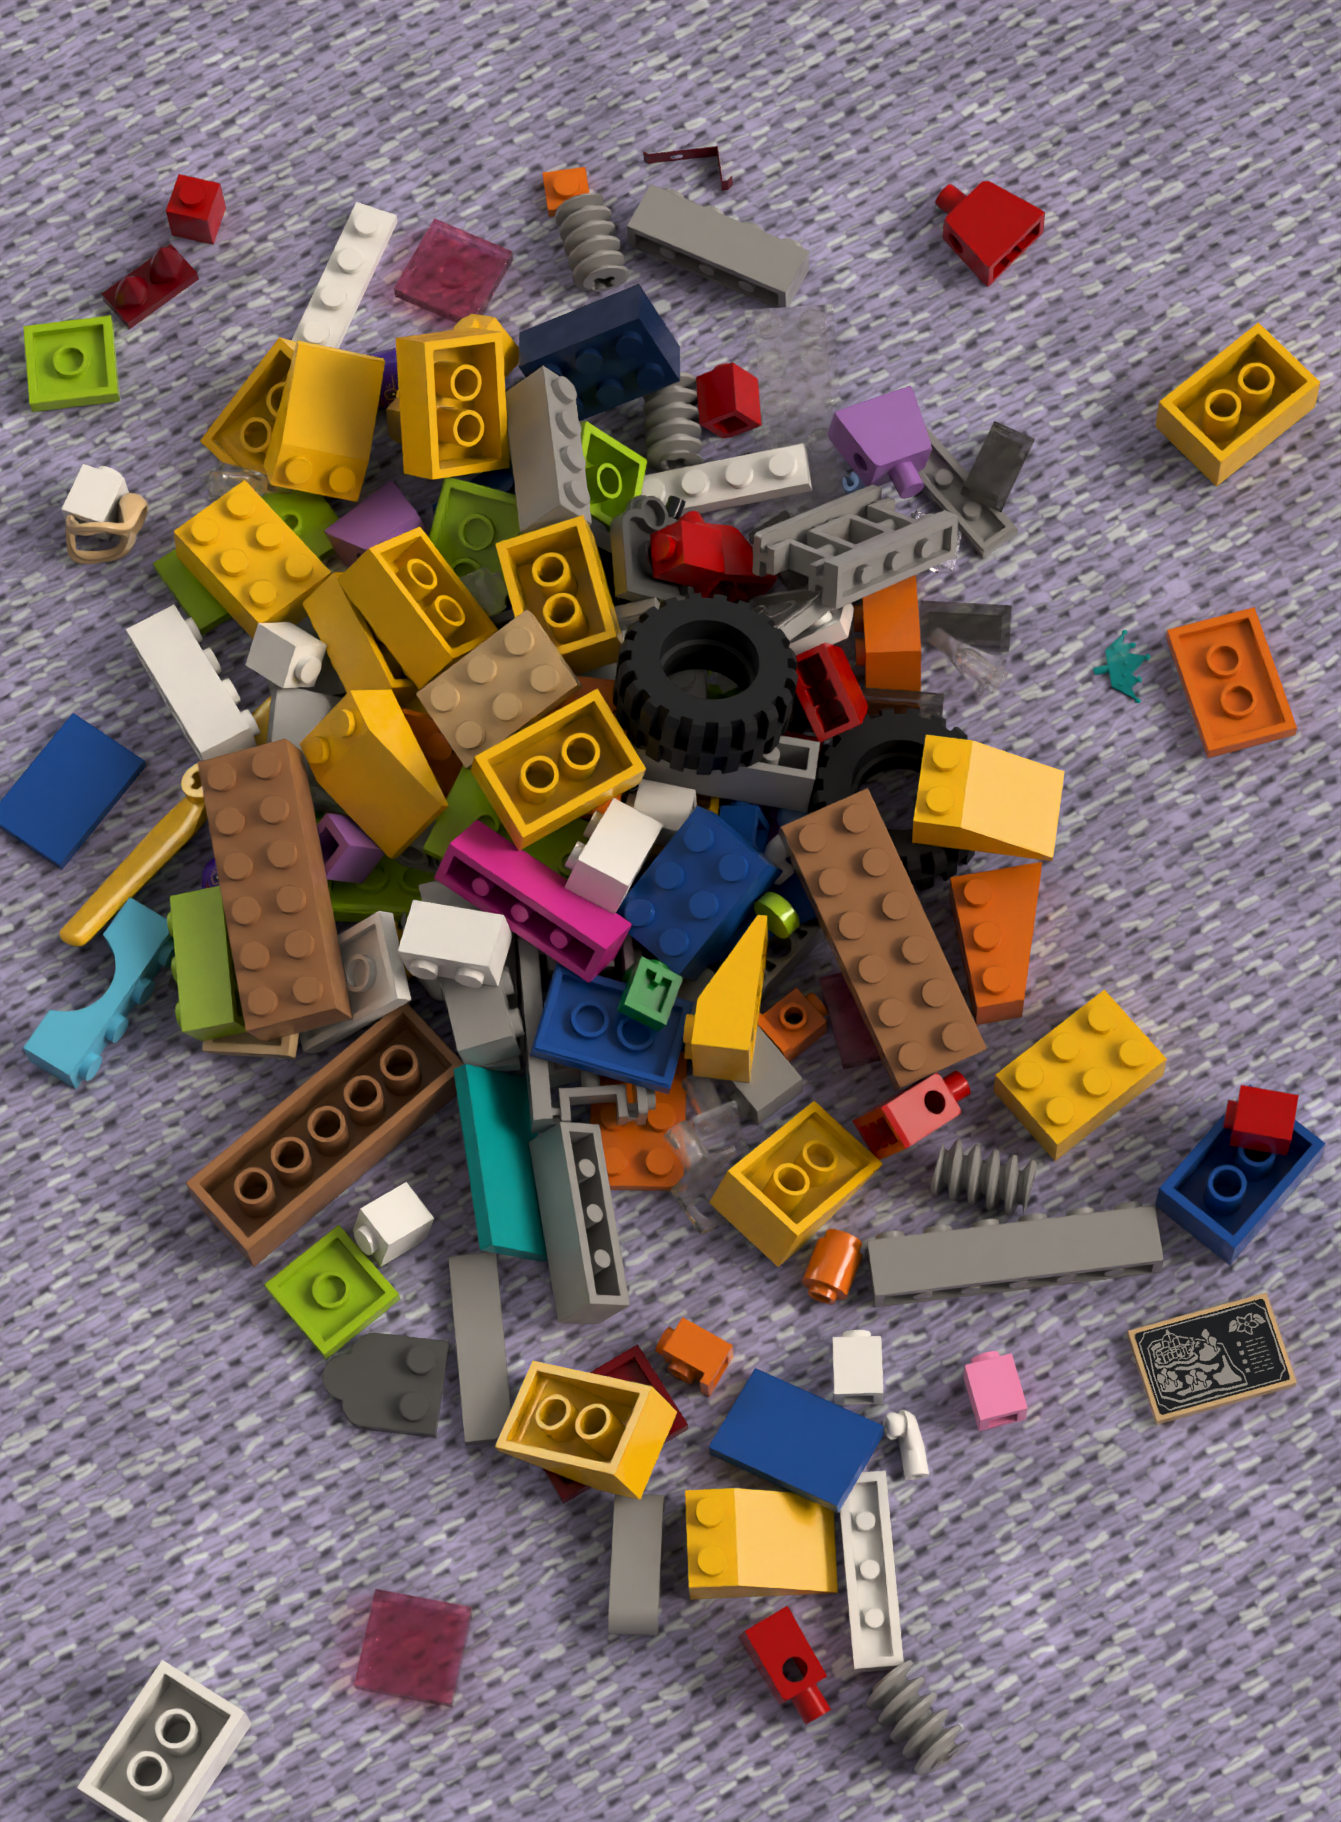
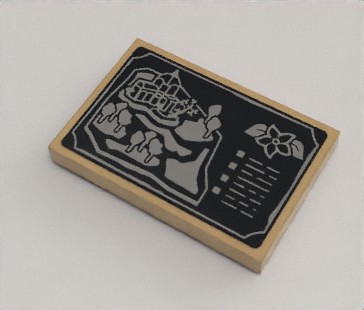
[1127,1292,1297,1425]

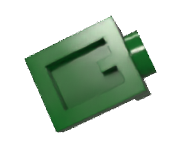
[617,956,683,1032]

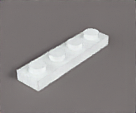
[291,202,398,349]
[641,443,812,516]
[840,1471,904,1673]

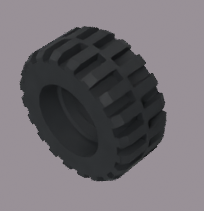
[613,593,798,776]
[812,707,975,891]

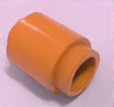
[802,1229,863,1305]

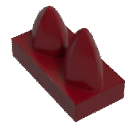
[101,244,199,329]

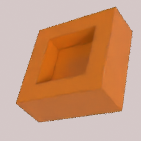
[542,167,589,217]

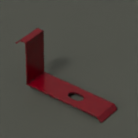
[643,146,733,191]

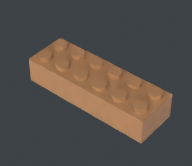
[197,738,353,1042]
[778,788,987,1090]
[186,1003,464,1267]

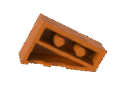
[853,575,921,712]
[949,862,1043,1025]

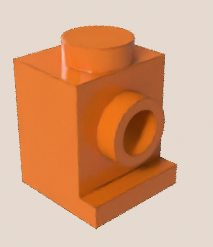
[758,987,828,1062]
[655,1317,734,1397]

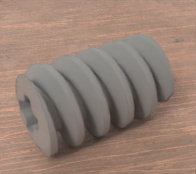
[555,193,629,292]
[643,372,704,472]
[931,1139,1037,1216]
[866,1660,971,1775]

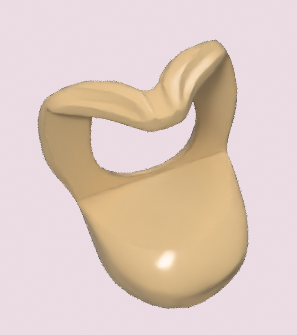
[65,493,149,564]

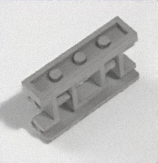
[752,484,959,609]
[516,933,656,1133]

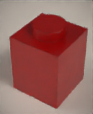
[166,174,226,245]
[696,362,762,438]
[650,520,725,587]
[1223,1085,1299,1156]

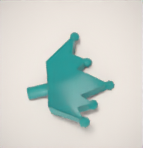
[1093,630,1151,703]

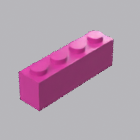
[434,820,632,983]

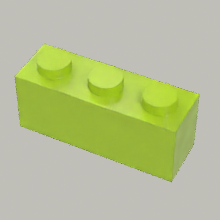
[167,885,247,1041]

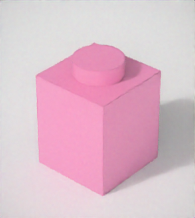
[963,1351,1028,1431]

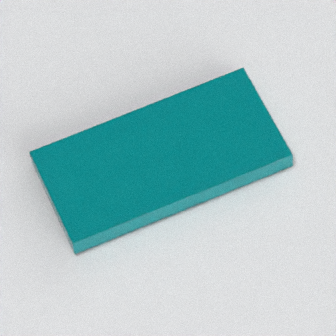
[453,1064,548,1262]

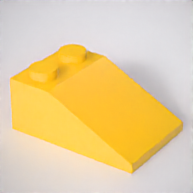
[200,337,296,497]
[264,340,385,502]
[299,689,449,859]
[912,735,1065,861]
[683,915,768,1083]
[709,1101,883,1267]
[495,1360,677,1500]
[685,1488,838,1600]

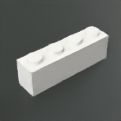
[126,605,260,761]

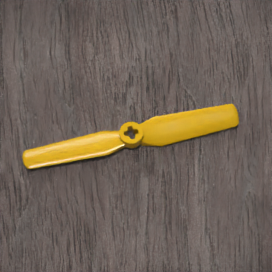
[59,695,271,947]

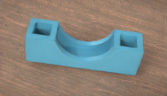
[23,897,175,1089]

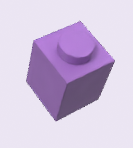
[317,813,385,884]

